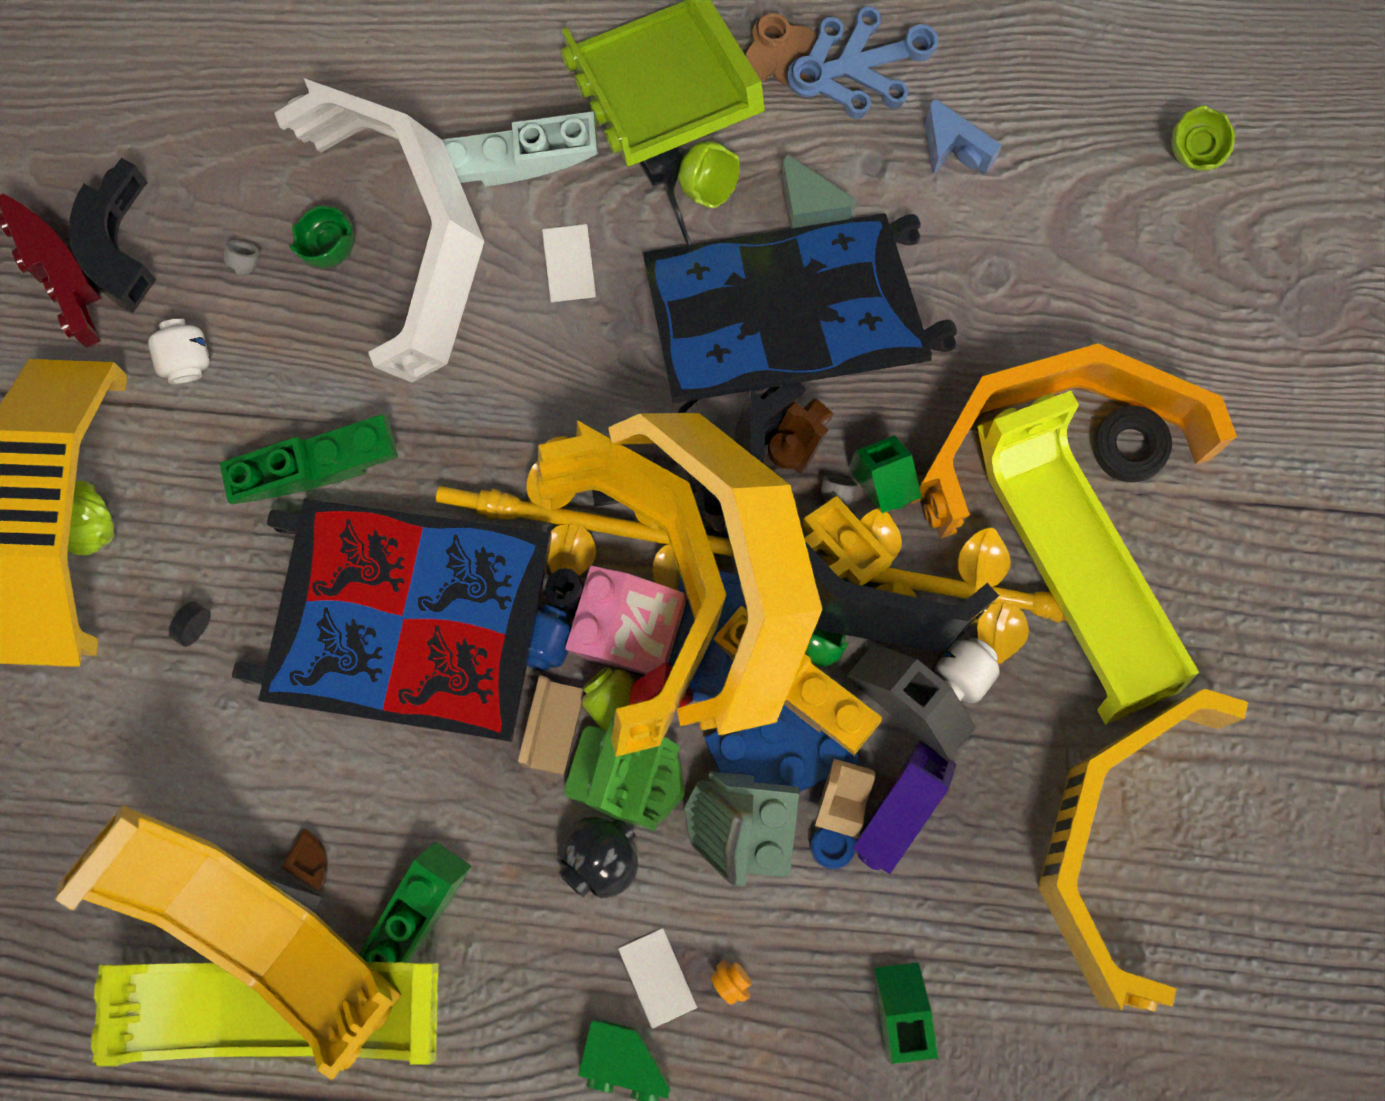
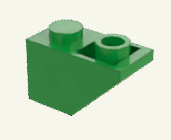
[849,435,922,514]
[873,962,938,1064]
[578,1018,670,1101]

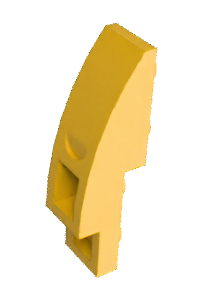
[713,606,882,755]

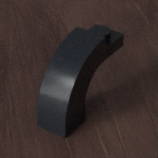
[69,157,156,314]

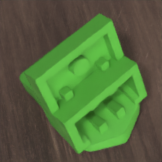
[564,717,685,831]

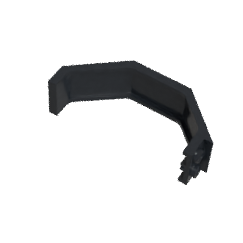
[735,383,1000,653]

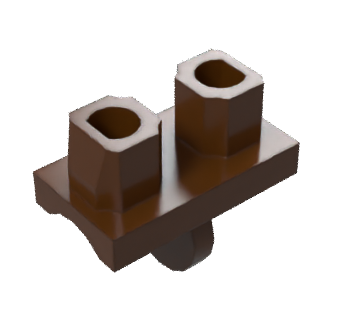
[767,398,834,474]

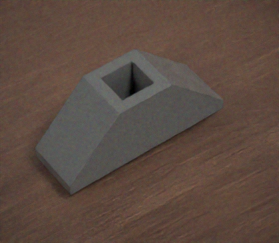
[846,644,976,762]

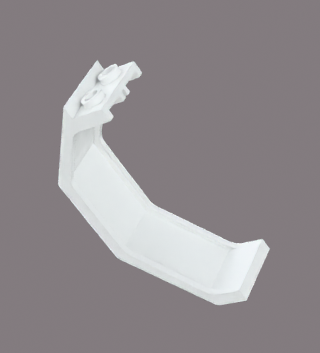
[274,78,484,382]

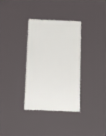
[542,224,596,303]
[618,928,697,1029]

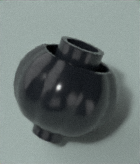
[557,817,638,898]

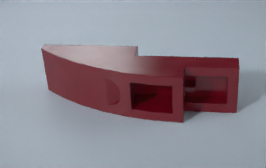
[0,193,102,348]

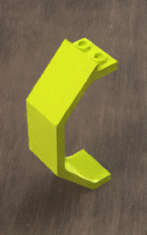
[91,962,439,1066]

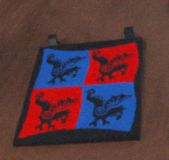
[232,499,553,742]

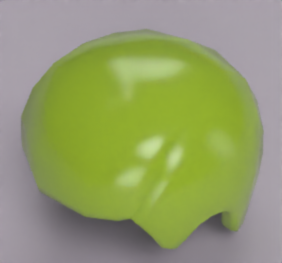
[1171,105,1235,172]
[678,141,740,208]

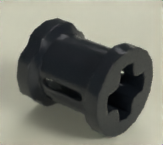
[545,568,586,617]

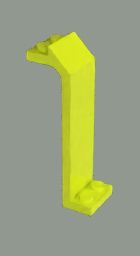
[977,390,1199,725]

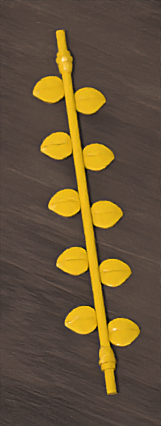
[436,460,1067,664]

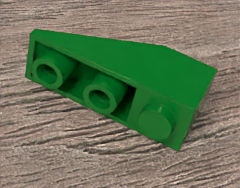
[359,841,472,963]

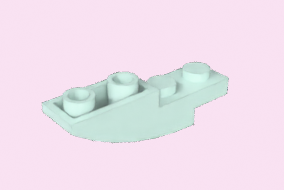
[442,111,598,187]

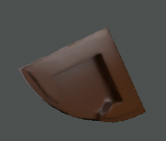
[281,829,328,891]

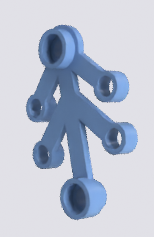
[787,7,938,119]

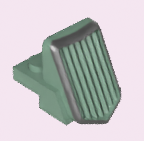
[684,771,799,887]

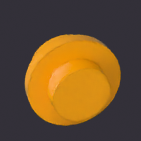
[710,960,752,1005]

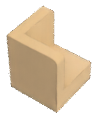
[815,759,876,838]

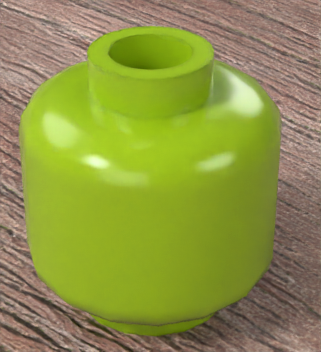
[582,666,636,730]

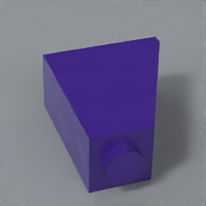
[852,740,957,874]

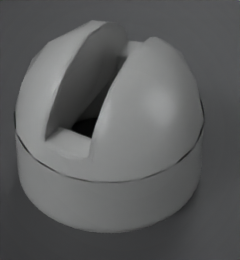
[223,240,260,276]
[821,476,857,506]

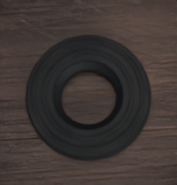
[1093,406,1172,483]

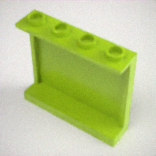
[560,0,765,167]

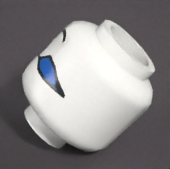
[148,319,210,384]
[934,638,1000,703]

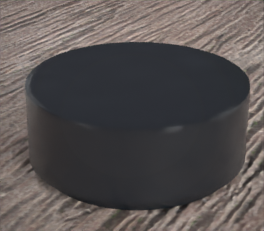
[169,602,211,647]

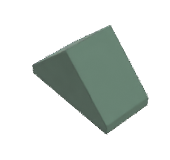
[781,155,856,228]

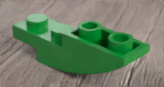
[219,414,398,504]

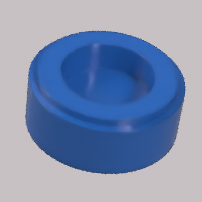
[810,828,855,869]

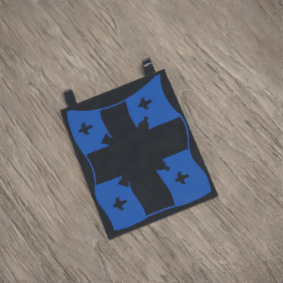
[643,213,957,403]

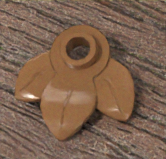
[746,13,818,86]

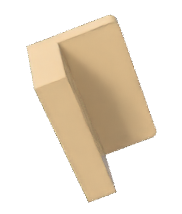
[518,675,585,776]

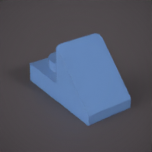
[925,99,1002,175]

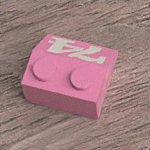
[565,566,688,675]

